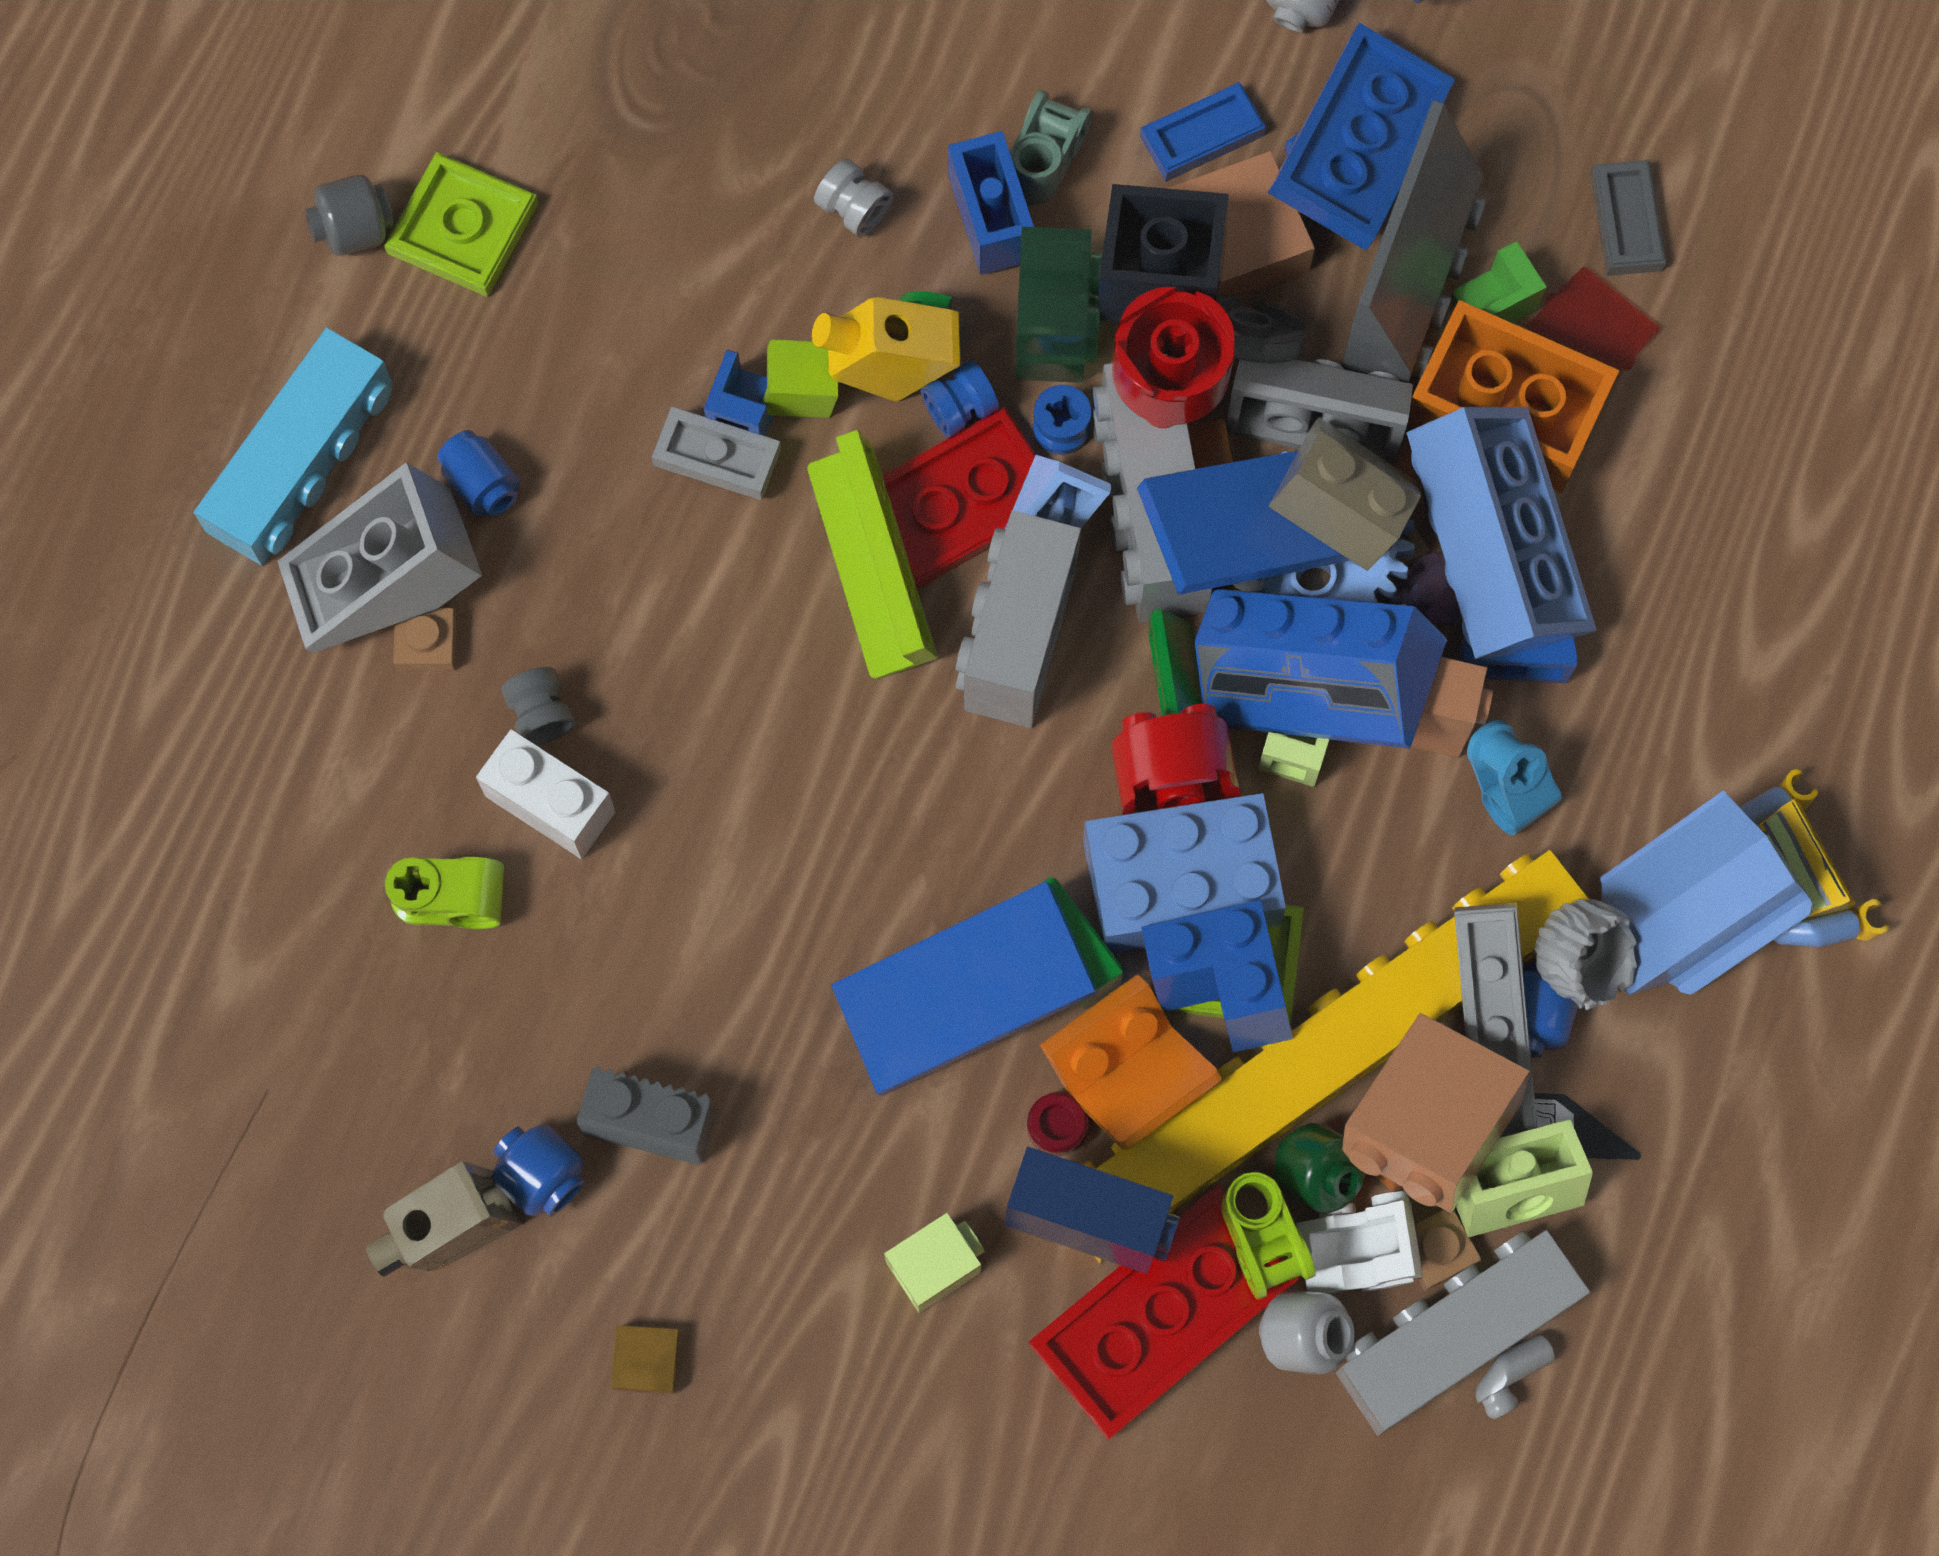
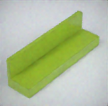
[807,430,938,680]

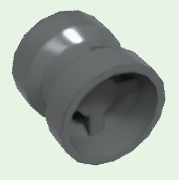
[500,667,576,746]

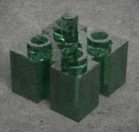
[1015,226,1102,383]

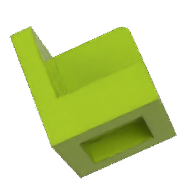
[762,339,838,418]

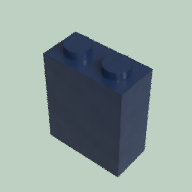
[1005,1146,1180,1274]

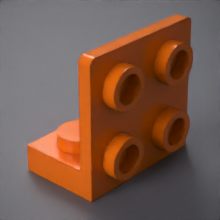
[1040,974,1222,1150]

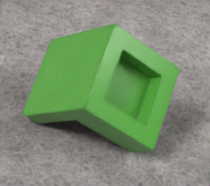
[1452,241,1547,323]

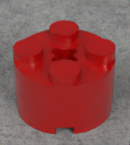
[1112,287,1235,429]
[1111,703,1241,815]

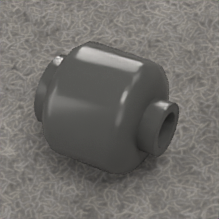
[305,175,394,256]

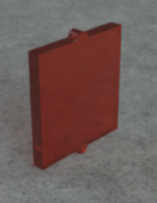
[1524,266,1659,374]

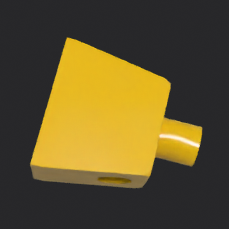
[812,297,960,402]

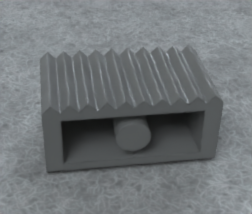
[577,1066,716,1165]

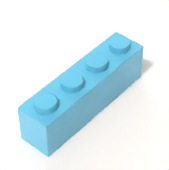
[193,327,393,567]

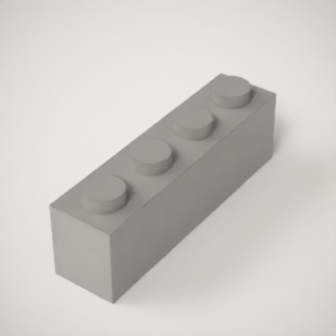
[1335,1230,1590,1436]

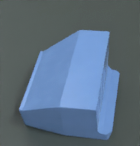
[1600,790,1814,996]

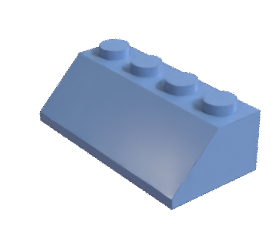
[1407,407,1597,659]

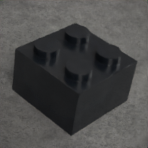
[1099,184,1229,322]

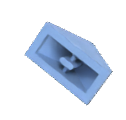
[1005,455,1111,530]

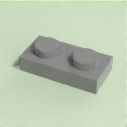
[651,406,781,501]

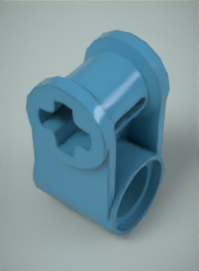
[1467,720,1562,836]

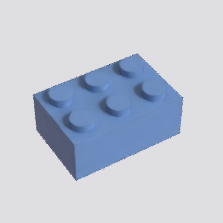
[1083,793,1286,954]

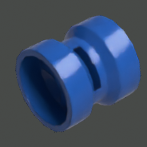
[921,360,999,438]

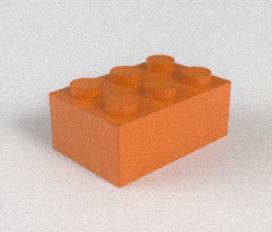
[1407,300,1619,494]

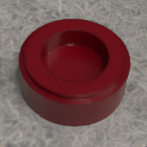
[1027,1092,1088,1156]

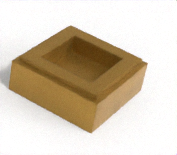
[610,1325,680,1394]

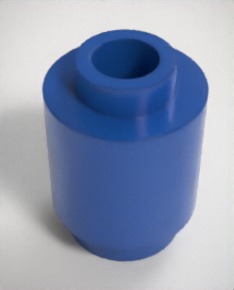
[437,430,520,516]

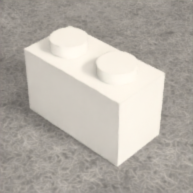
[476,729,616,860]

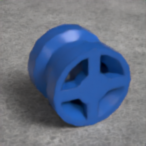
[1033,384,1091,455]

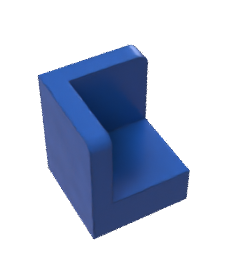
[704,349,774,436]

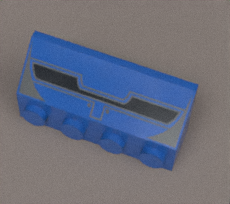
[1195,589,1447,749]

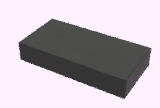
[1590,160,1666,276]

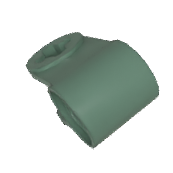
[1011,90,1093,205]

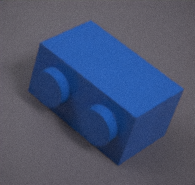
[948,131,1035,275]

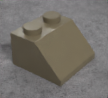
[1268,417,1421,571]

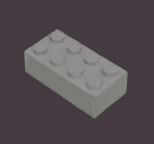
[1091,355,1212,623]

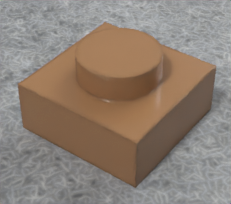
[393,608,457,671]
[1415,1209,1481,1291]

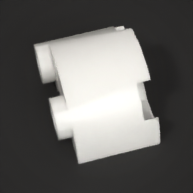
[1297,1191,1423,1295]

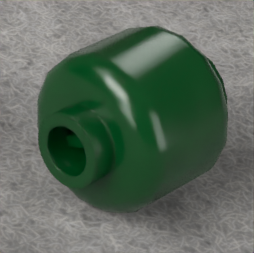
[1275,1123,1366,1213]

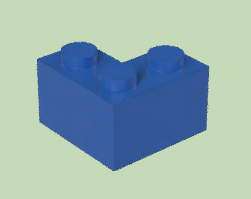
[1141,900,1293,1052]

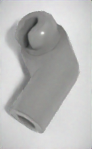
[1476,1335,1554,1419]

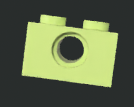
[1456,1119,1593,1237]

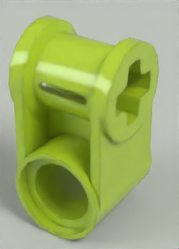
[385,857,504,929]
[1221,1172,1316,1300]

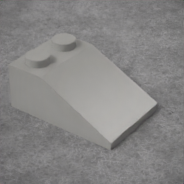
[277,462,482,653]

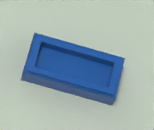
[1140,82,1266,181]

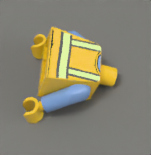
[1740,769,1889,948]

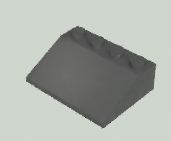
[1342,100,1487,383]

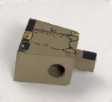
[366,1161,523,1277]

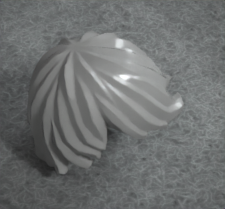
[1534,899,1637,1010]

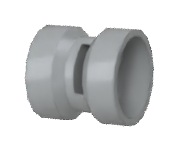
[814,158,893,238]

